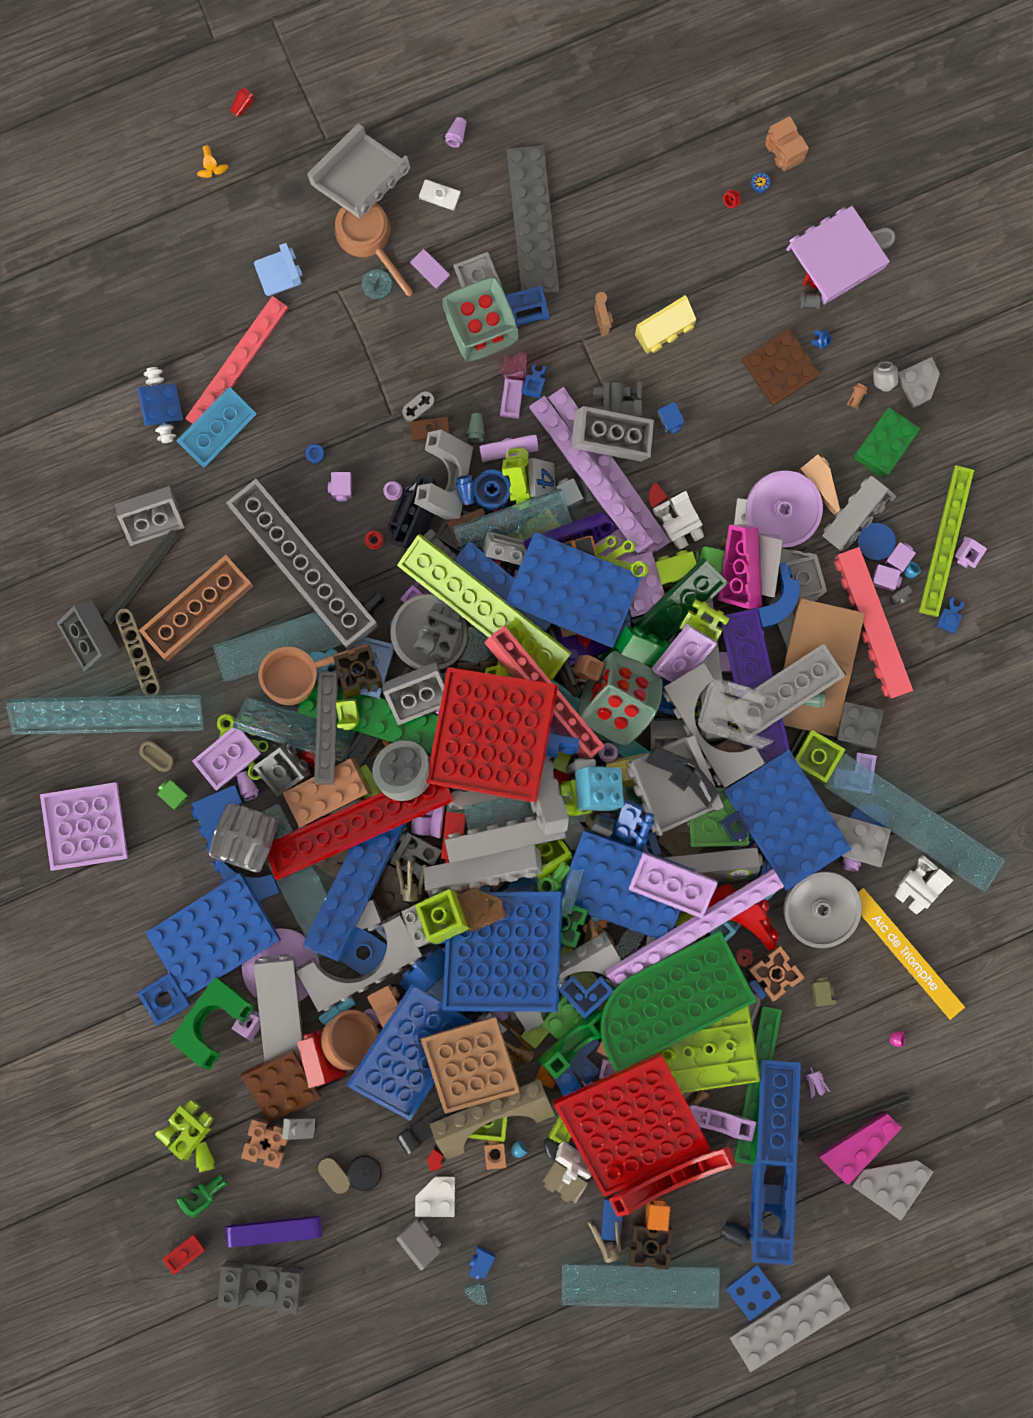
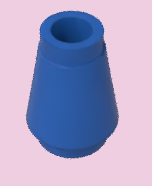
[455,475,474,505]

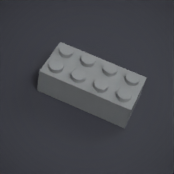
[571,406,654,462]

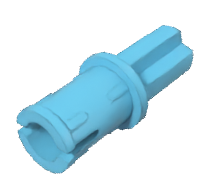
[319,997,356,1026]

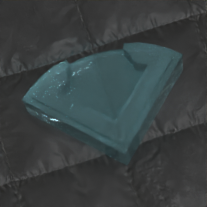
[464,1284,488,1305]

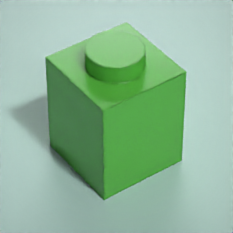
[157,780,190,810]

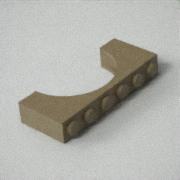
[430,1079,555,1160]

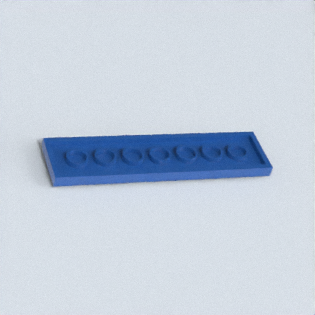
[303,823,407,962]

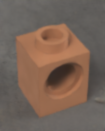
[573,655,605,681]
[484,1140,506,1170]

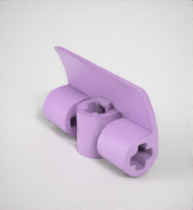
[479,434,538,462]
[410,806,445,838]

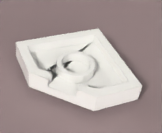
[415,1176,455,1217]

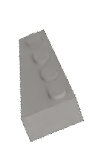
[531,755,568,835]

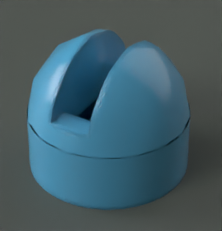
[904,561,921,578]
[511,1140,528,1158]

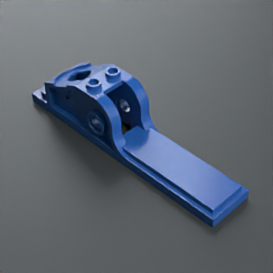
[751,1060,801,1265]

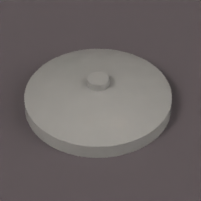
[390,594,467,670]
[784,870,862,948]

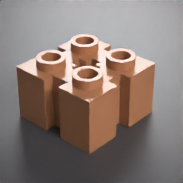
[765,116,809,172]
[747,946,804,1002]
[367,984,400,1028]
[241,1117,289,1169]

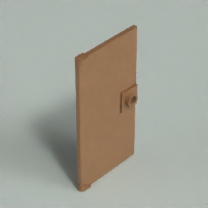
[782,598,865,737]

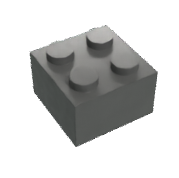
[834,702,884,750]

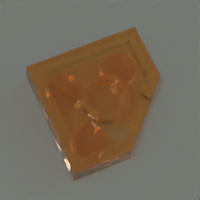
[457,888,507,933]

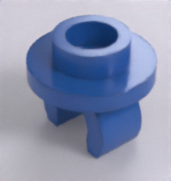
[811,330,831,349]

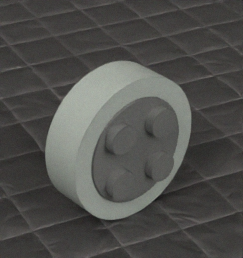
[373,741,430,801]

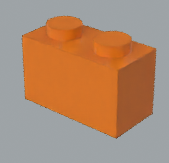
[645,1197,670,1231]

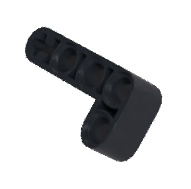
[396,1104,469,1155]

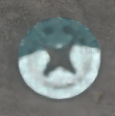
[362,269,392,300]

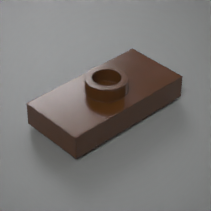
[410,417,450,442]

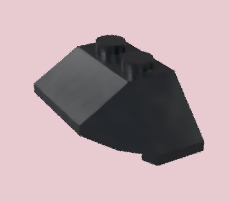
[388,474,437,549]

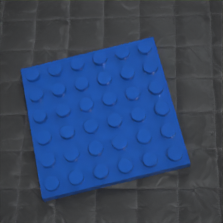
[442,892,563,1012]

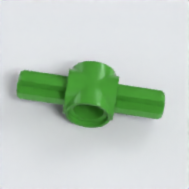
[537,862,570,892]

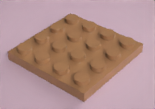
[421,1016,520,1114]

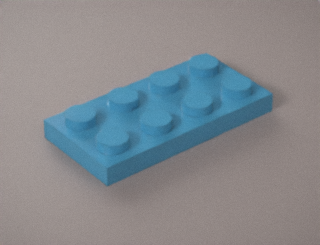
[176,387,257,468]

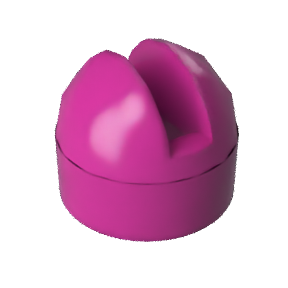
[889,1031,905,1047]

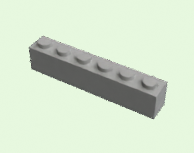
[444,816,566,863]
[424,845,543,896]

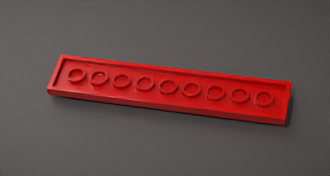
[268,784,454,880]

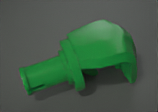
[176,1175,227,1217]

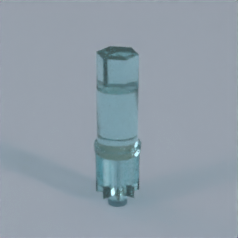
[562,869,583,917]

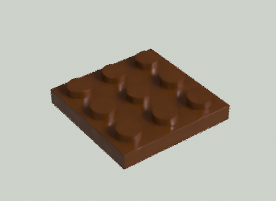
[741,328,820,406]
[241,1049,321,1122]

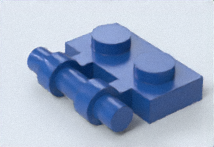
[613,799,654,849]

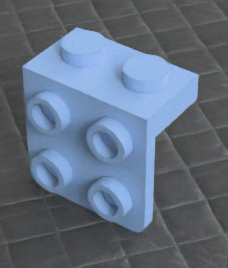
[254,243,303,296]

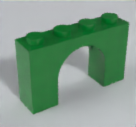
[169,977,256,1071]

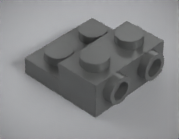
[253,742,310,797]

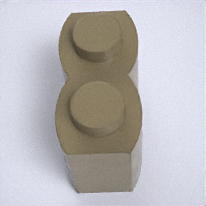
[542,1161,588,1204]

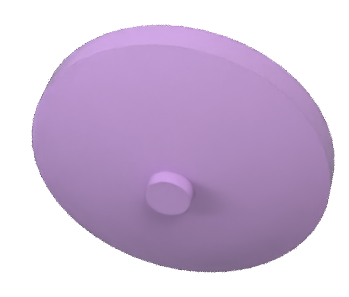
[746,470,823,547]
[242,929,320,1001]

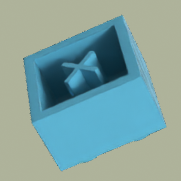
[575,767,624,811]

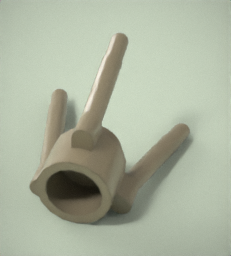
[395,859,427,901]
[588,1221,622,1263]

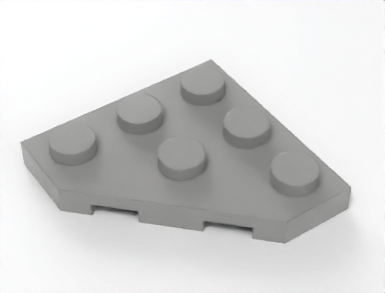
[851,1160,933,1220]

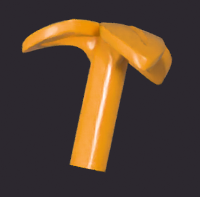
[197,145,229,178]

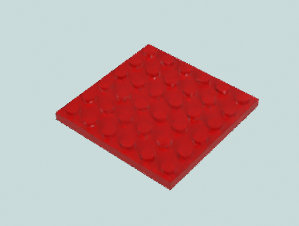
[426,667,558,803]
[553,1053,711,1197]

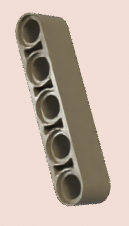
[115,609,163,699]

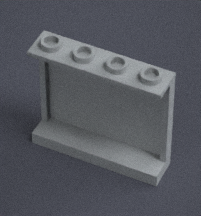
[307,123,410,219]
[626,734,724,836]

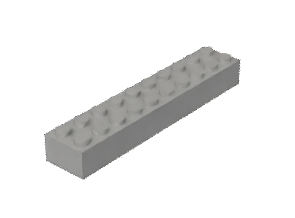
[226,479,378,650]

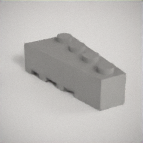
[822,476,896,553]

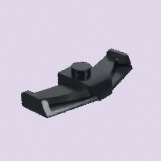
[645,746,720,809]

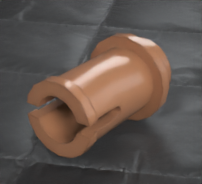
[847,383,867,409]

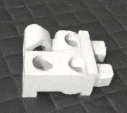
[652,491,704,550]
[894,855,953,914]

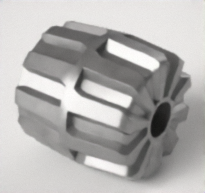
[209,803,277,872]

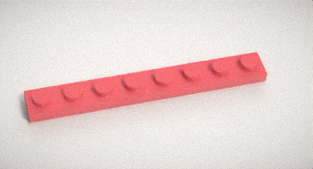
[185,296,289,424]

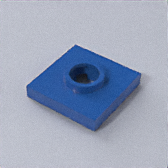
[340,927,387,976]
[137,972,191,1026]

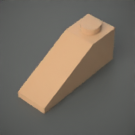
[798,455,840,516]

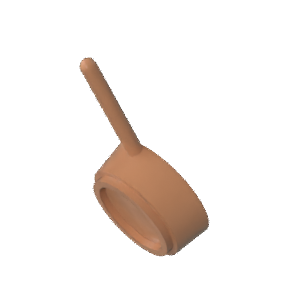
[335,203,413,296]
[258,644,369,705]
[321,1010,379,1070]

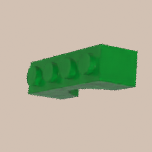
[537,1008,603,1079]

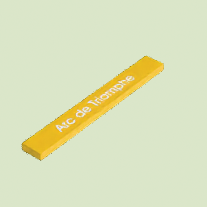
[858,888,965,1020]

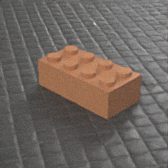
[283,758,372,828]

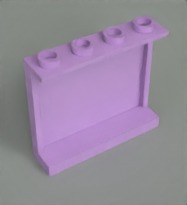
[786,206,890,305]

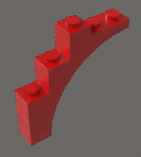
[680,884,779,951]
[609,1146,737,1217]

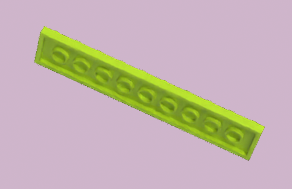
[397,534,572,681]

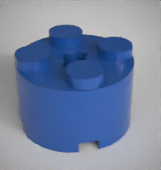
[474,470,510,512]

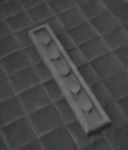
[314,672,338,785]

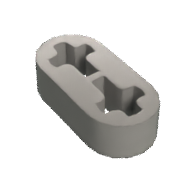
[402,392,434,422]

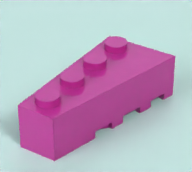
[718,524,762,609]
[816,1112,901,1185]

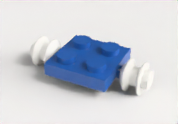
[137,367,183,443]

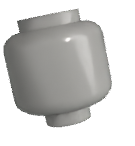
[873,361,899,391]

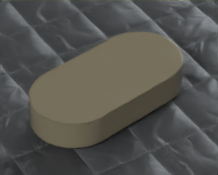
[139,741,175,772]
[318,1157,350,1194]

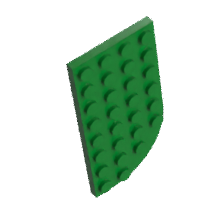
[600,931,757,1073]

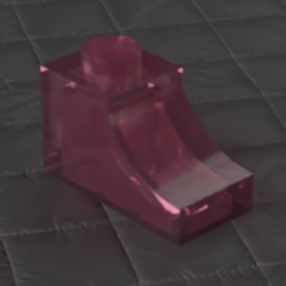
[500,352,527,380]

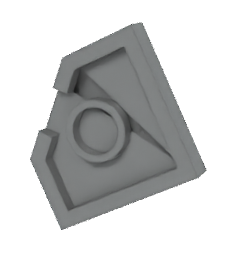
[898,357,940,408]

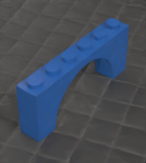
[191,785,281,901]

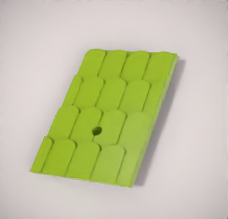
[640,1006,760,1093]

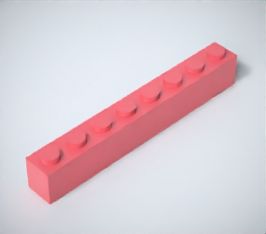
[834,547,913,700]
[485,625,604,760]

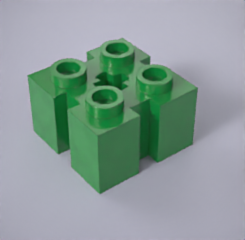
[561,902,588,949]

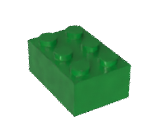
[853,407,920,479]

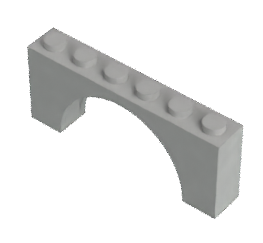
[662,663,765,788]
[296,912,422,1011]
[514,932,621,1032]

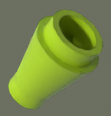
[196,1142,215,1172]

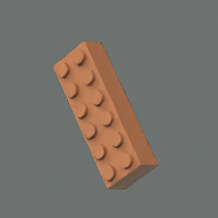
[139,555,254,662]

